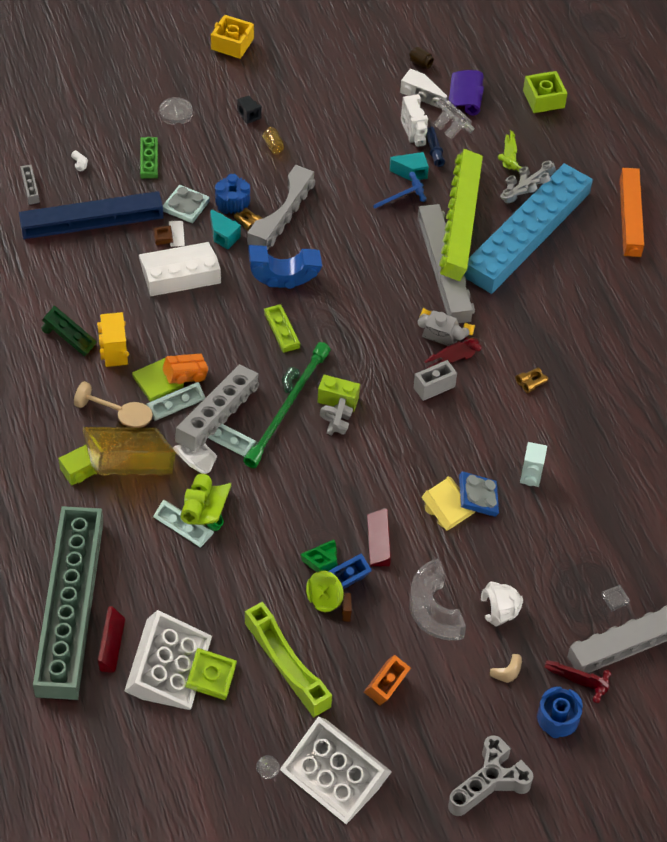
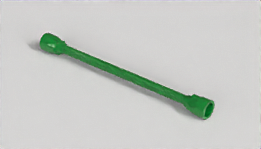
[243,342,331,468]

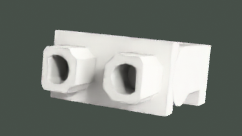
[401,94,428,147]

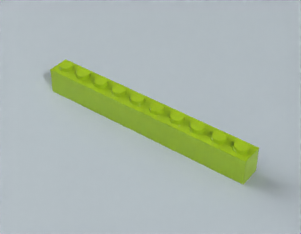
[439,149,483,281]

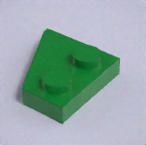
[300,539,338,572]

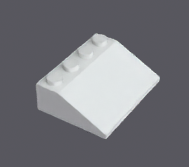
[139,242,221,297]
[125,610,212,710]
[280,717,392,824]

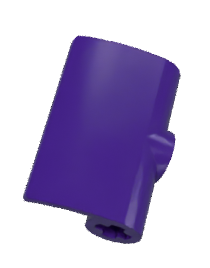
[448,70,484,115]

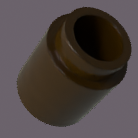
[409,47,434,69]

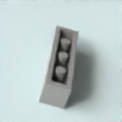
[20,165,40,205]

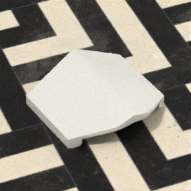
[173,444,217,474]

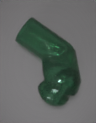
[282,367,300,393]

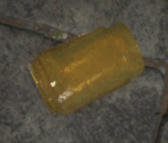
[263,127,284,154]

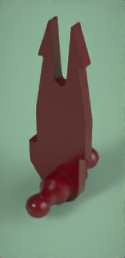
[424,337,482,368]
[544,660,611,703]

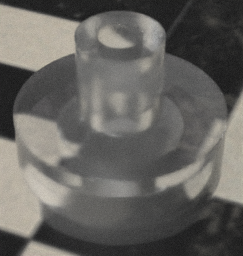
[256,755,280,779]

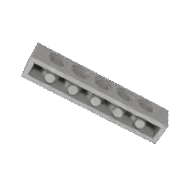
[175,364,259,452]

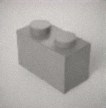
[413,360,457,401]

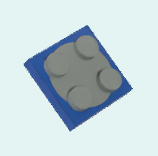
[459,471,499,517]

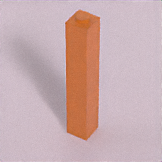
[620,168,644,257]

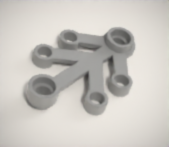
[500,161,556,203]

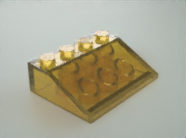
[83,427,176,476]

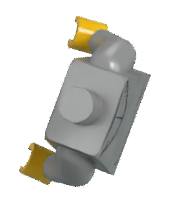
[418,308,475,346]

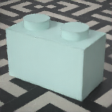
[520,442,547,487]

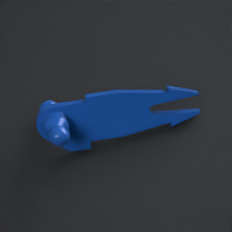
[373,172,427,209]

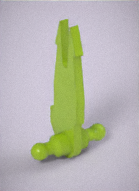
[498,130,522,172]

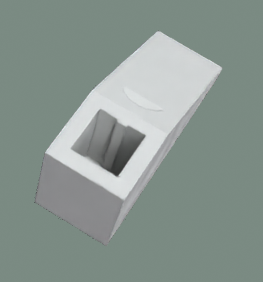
[400,69,447,110]

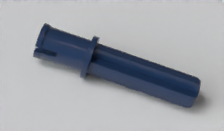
[426,126,445,167]

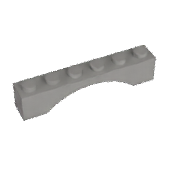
[247,165,315,250]

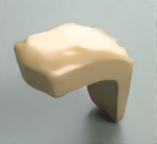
[490,654,522,683]

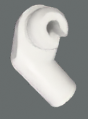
[71,150,88,171]

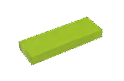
[264,304,300,353]

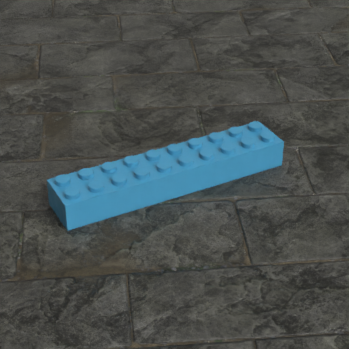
[464,163,593,294]

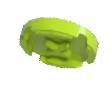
[306,571,344,612]

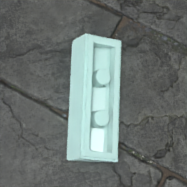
[146,382,206,421]
[208,424,258,457]
[153,500,214,547]

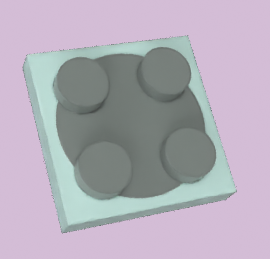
[163,185,210,223]

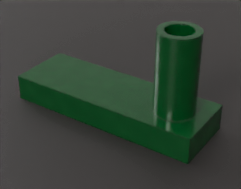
[41,305,97,357]

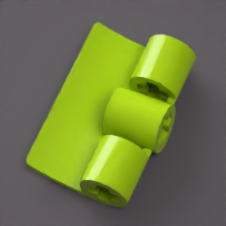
[180,474,231,525]

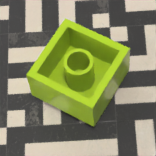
[523,71,568,113]

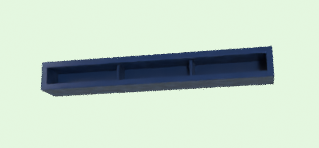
[19,191,164,239]

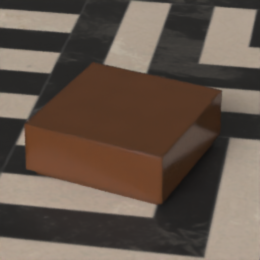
[153,225,173,245]
[342,593,352,622]

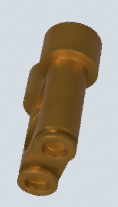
[234,208,263,231]
[515,367,548,393]

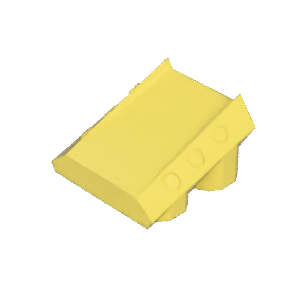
[422,476,476,531]

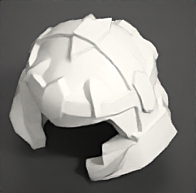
[481,582,523,626]

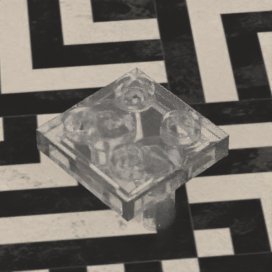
[433,98,475,140]

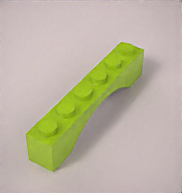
[245,602,332,718]

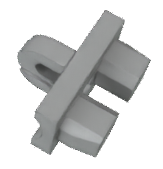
[320,398,353,436]

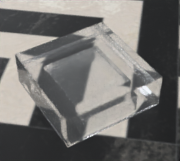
[601,585,630,611]

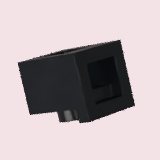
[237,95,262,124]

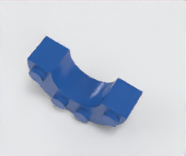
[248,245,322,289]

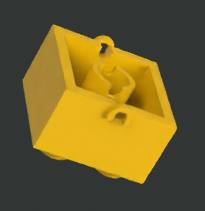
[211,15,254,59]
[97,312,129,367]

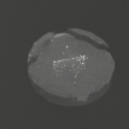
[159,97,193,125]

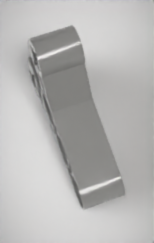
[448,735,533,816]

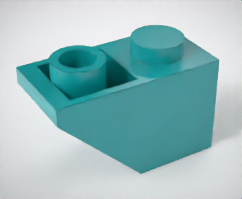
[389,152,429,181]
[210,209,241,249]

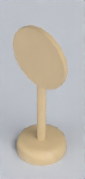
[74,381,153,428]

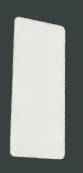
[169,221,185,247]

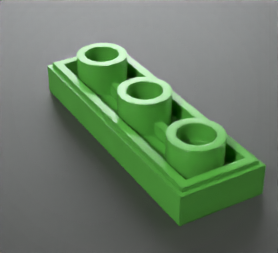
[140,137,158,179]

